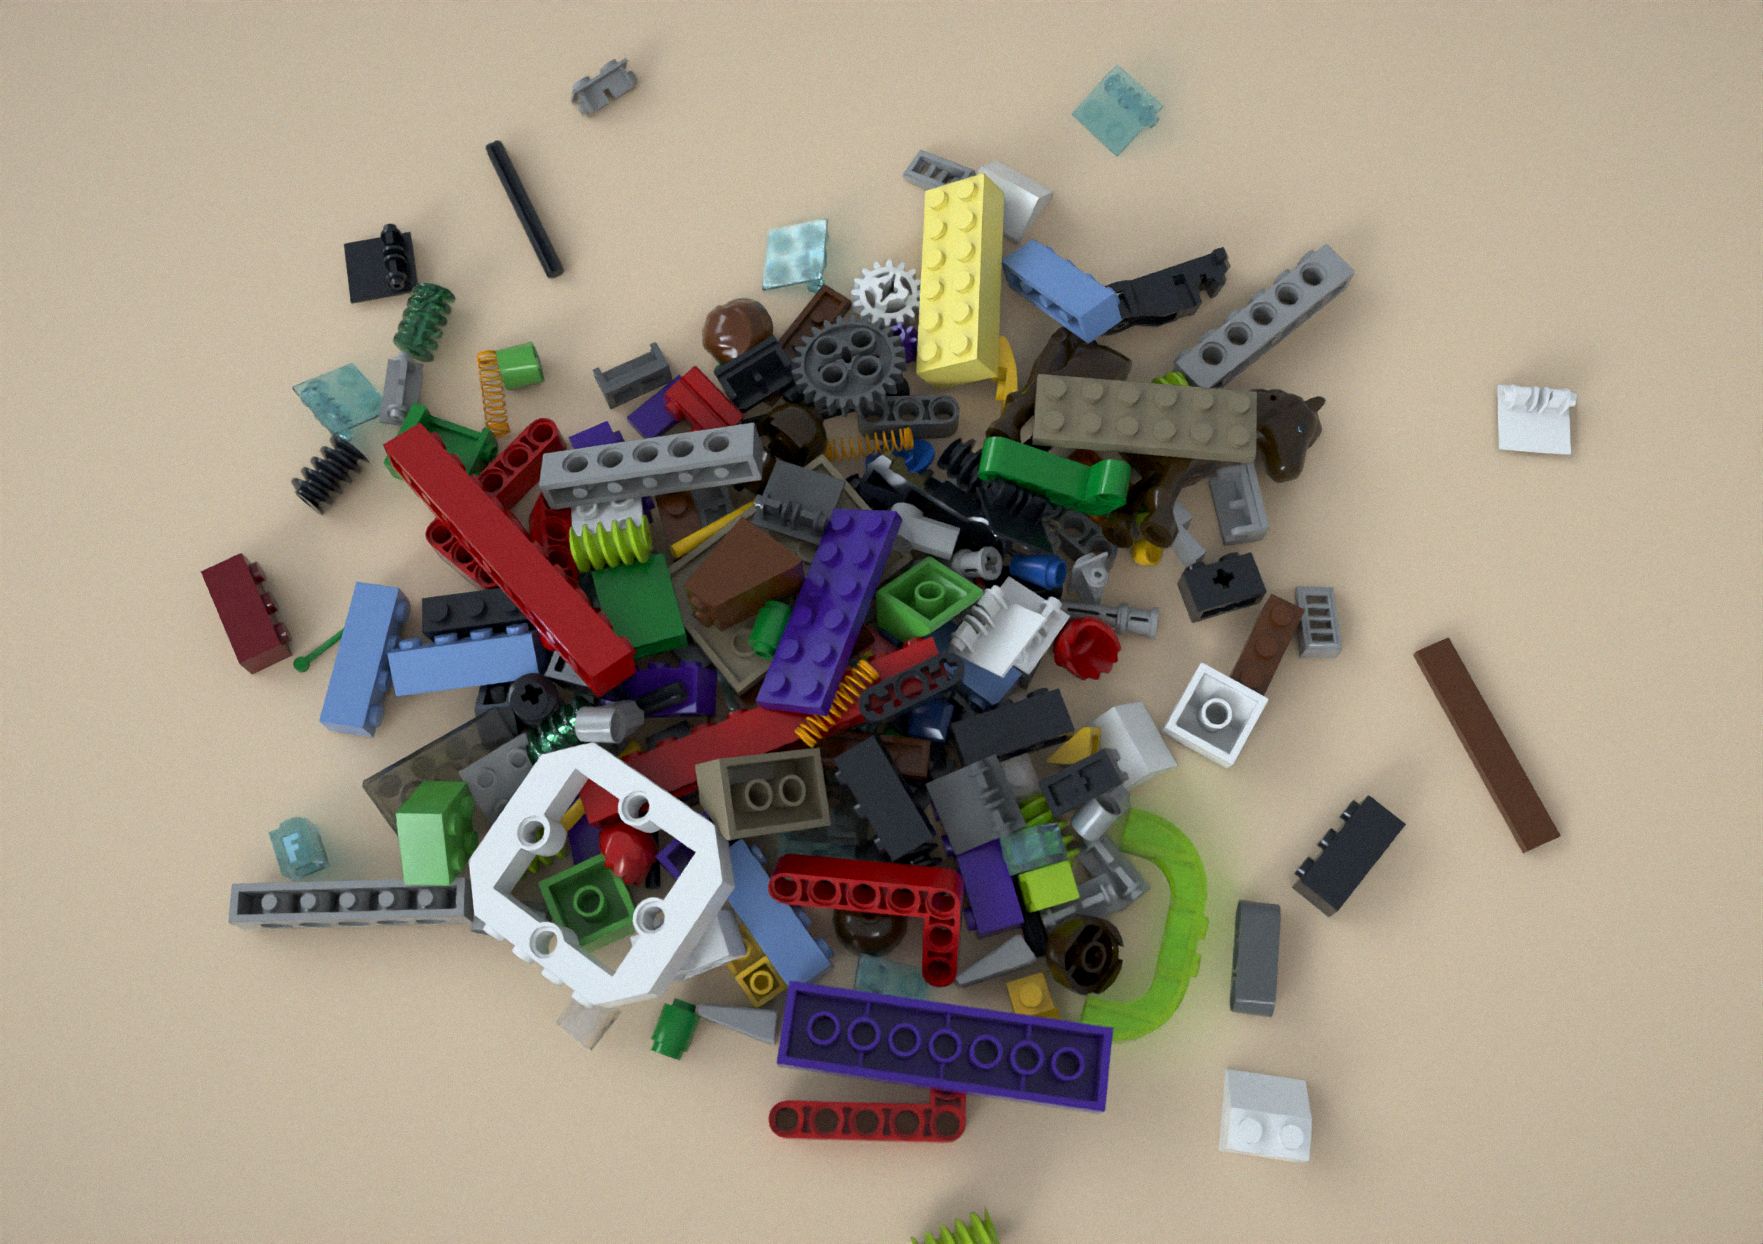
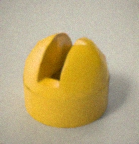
[1131,538,1162,566]

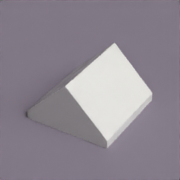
[978,161,1054,244]
[1085,701,1178,791]

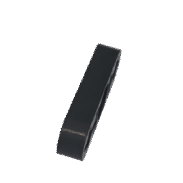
[858,652,965,725]

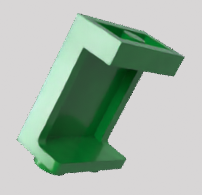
[383,402,498,481]
[591,553,688,660]

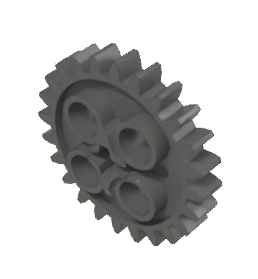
[791,314,906,417]

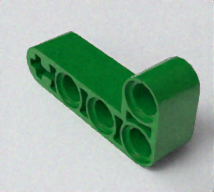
[978,437,1131,516]

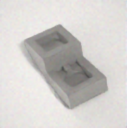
[1171,500,1207,567]

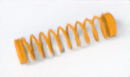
[476,350,510,438]
[824,427,914,463]
[794,659,879,748]

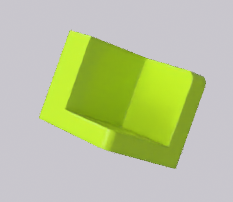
[1016,861,1080,913]

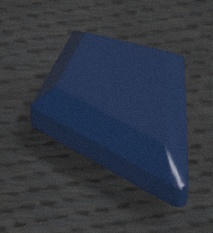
[906,697,955,743]

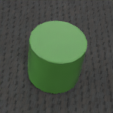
[496,341,545,391]

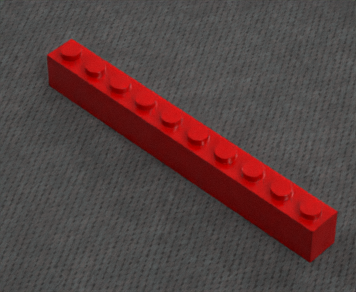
[383,423,636,698]
[579,637,950,830]

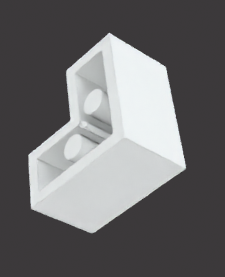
[630,910,747,982]

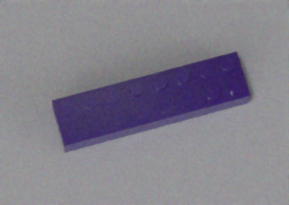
[776,981,1113,1114]

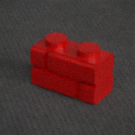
[663,365,745,432]

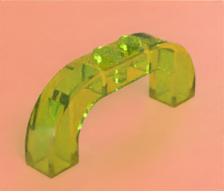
[1079,808,1209,1044]

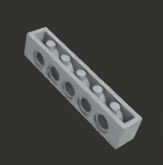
[1173,244,1355,389]
[539,423,763,510]
[228,877,474,930]

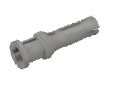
[901,546,1002,581]
[1058,599,1159,640]

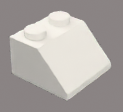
[1161,662,1269,769]
[1219,1069,1312,1163]

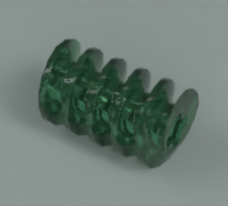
[393,283,456,362]
[526,696,596,766]

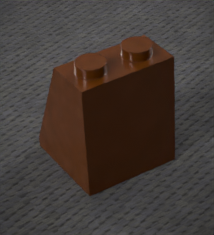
[684,517,805,632]

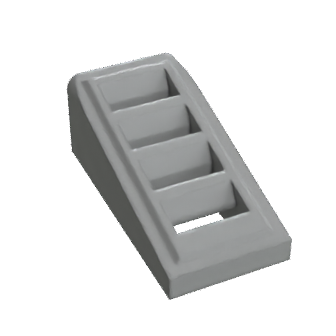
[903,150,976,191]
[1295,587,1342,658]
[954,934,1037,989]
[698,1003,780,1045]

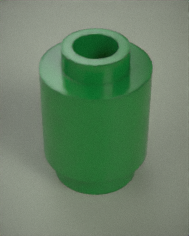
[748,601,793,660]
[651,998,701,1061]

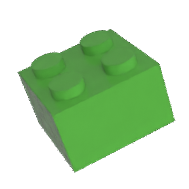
[395,781,479,886]
[538,854,637,953]

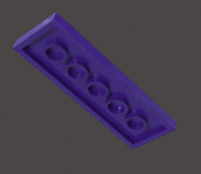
[756,509,903,716]

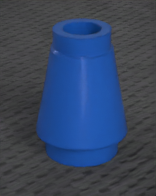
[1009,554,1067,590]

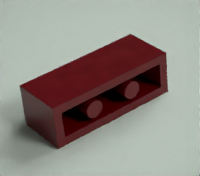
[201,553,293,674]

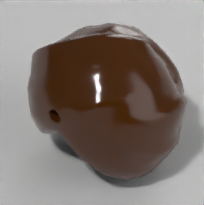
[702,298,773,365]

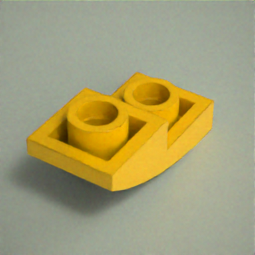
[991,335,1018,415]
[726,922,788,1008]

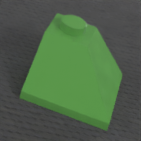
[876,556,983,643]

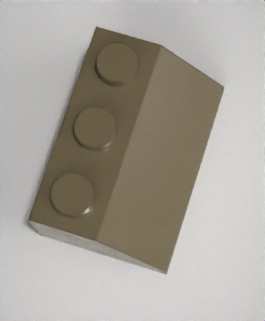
[695,748,831,840]

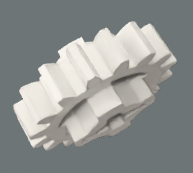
[851,260,921,329]

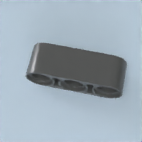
[858,395,960,440]
[1041,504,1118,573]
[1230,900,1281,1017]

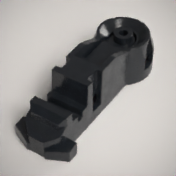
[1100,247,1231,336]
[860,451,1013,561]

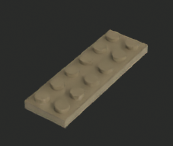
[1032,374,1257,463]

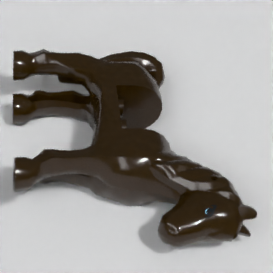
[985,326,1326,549]

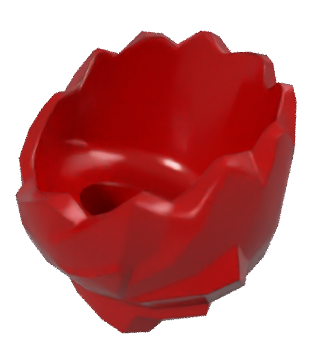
[1053,616,1121,681]
[598,819,659,887]

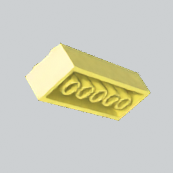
[916,173,1004,390]

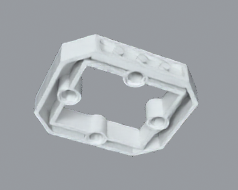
[469,742,735,1009]

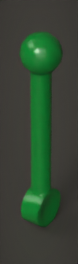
[293,628,344,672]

